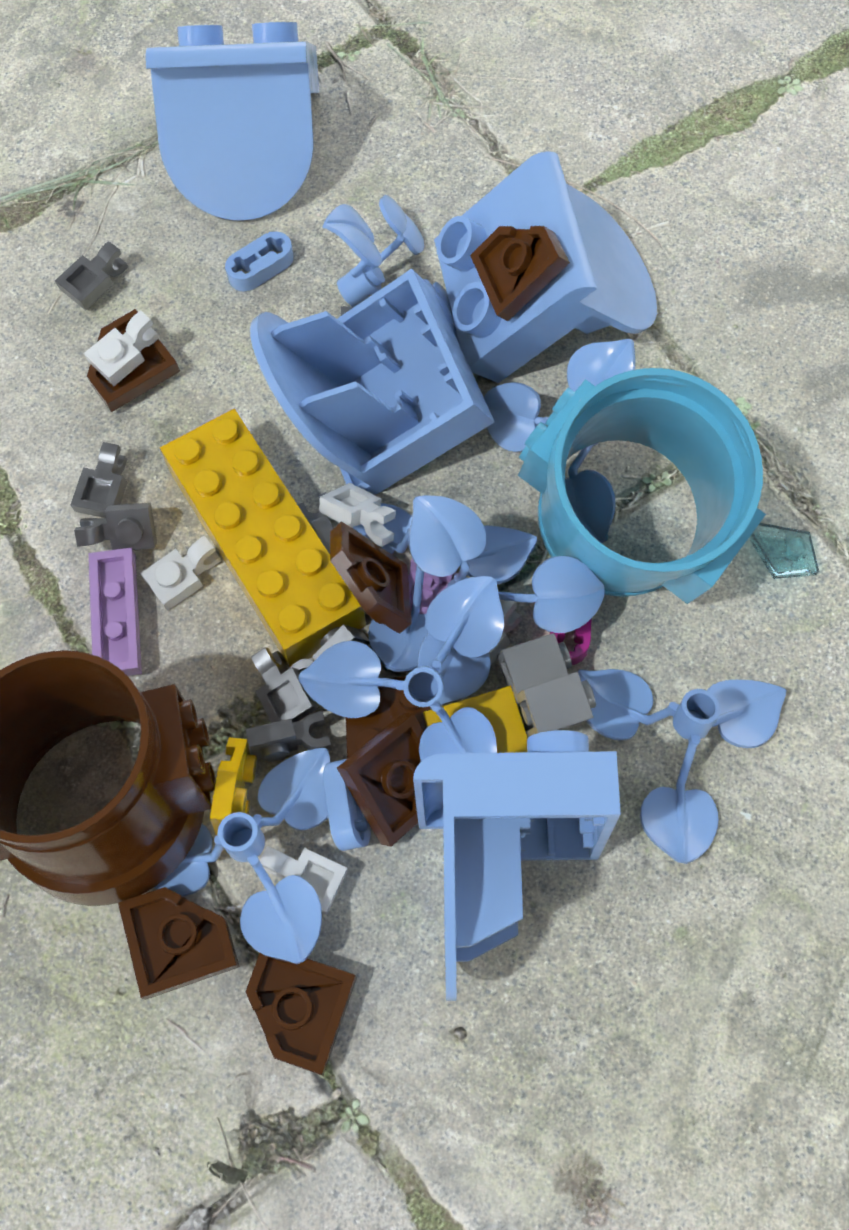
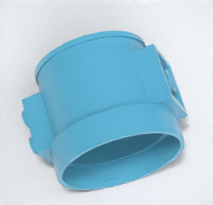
[518,368,766,604]

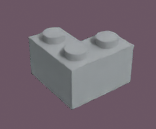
[497,633,596,738]

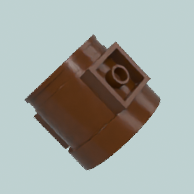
[0,650,216,906]

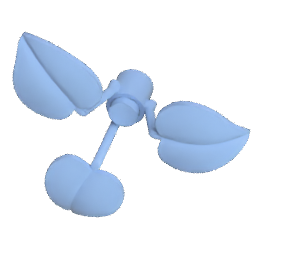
[323,195,459,343]
[484,339,635,543]
[409,495,605,705]
[353,503,537,672]
[298,576,504,761]
[578,669,786,864]
[154,748,331,964]

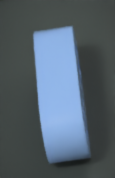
[225,231,294,292]
[323,758,371,851]

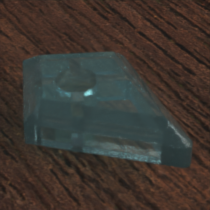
[749,523,819,579]

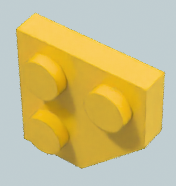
[210,737,257,836]

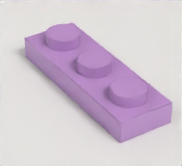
[88,547,142,676]

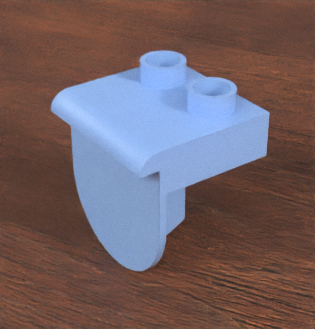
[146,22,319,220]
[434,151,657,383]
[250,269,495,495]
[413,730,621,1001]

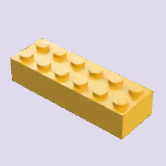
[159,408,366,667]

